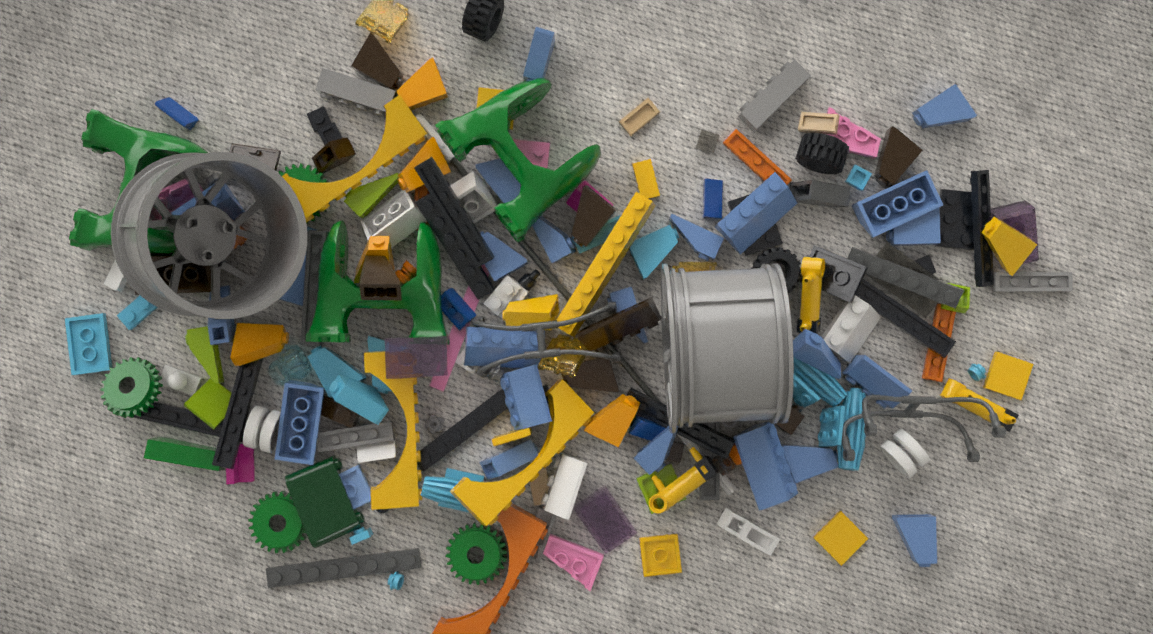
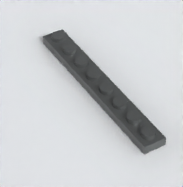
[266,548,422,588]

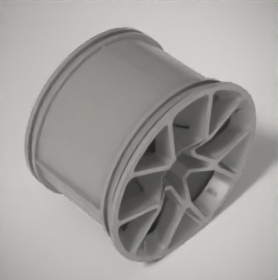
[111,152,307,319]
[661,263,794,433]

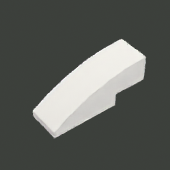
[717,508,780,556]

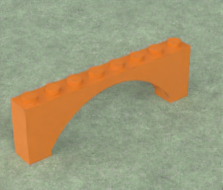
[432,503,548,634]

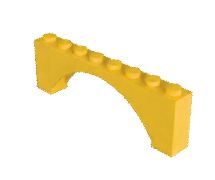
[282,95,427,223]
[364,349,422,510]
[450,379,594,526]

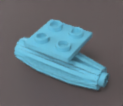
[793,357,847,408]
[818,388,866,471]
[421,468,484,513]

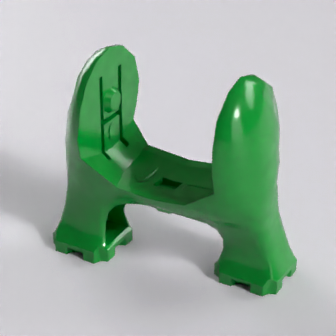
[435,78,601,243]
[69,109,208,253]
[306,220,450,345]

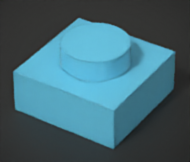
[845,164,872,191]
[349,526,373,545]

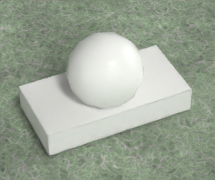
[159,365,203,395]

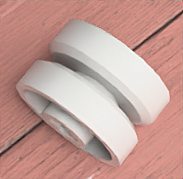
[243,405,281,453]
[880,429,930,479]

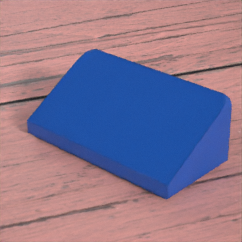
[154,97,199,130]
[703,179,723,219]
[441,288,476,331]
[629,416,666,441]

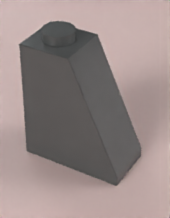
[790,180,851,208]

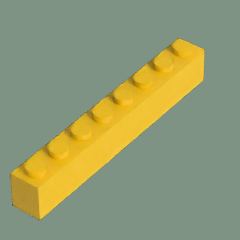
[557,192,656,337]

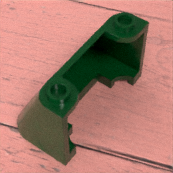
[285,455,365,548]

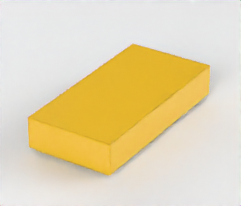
[632,159,660,199]

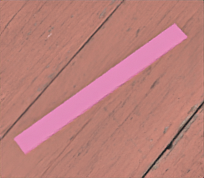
[430,264,489,391]

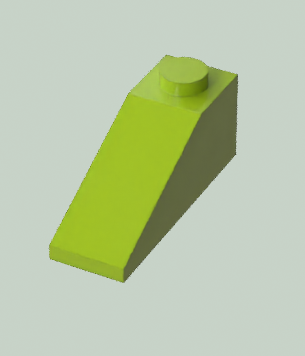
[343,173,399,219]
[185,326,225,383]

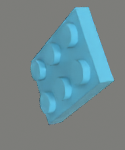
[65,313,112,375]

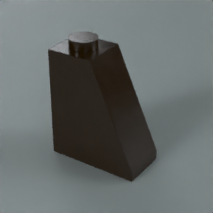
[351,33,403,90]
[874,126,923,188]
[571,185,617,247]
[359,256,402,301]
[561,357,619,392]

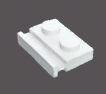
[484,274,529,322]

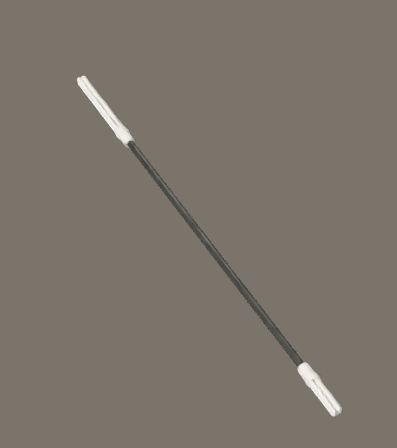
[415,114,736,495]

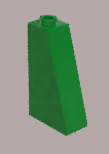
[144,436,225,471]

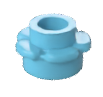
[967,364,986,381]
[388,571,404,590]

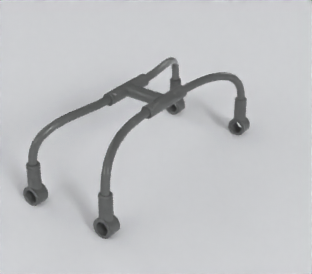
[472,302,622,378]
[842,395,1006,462]

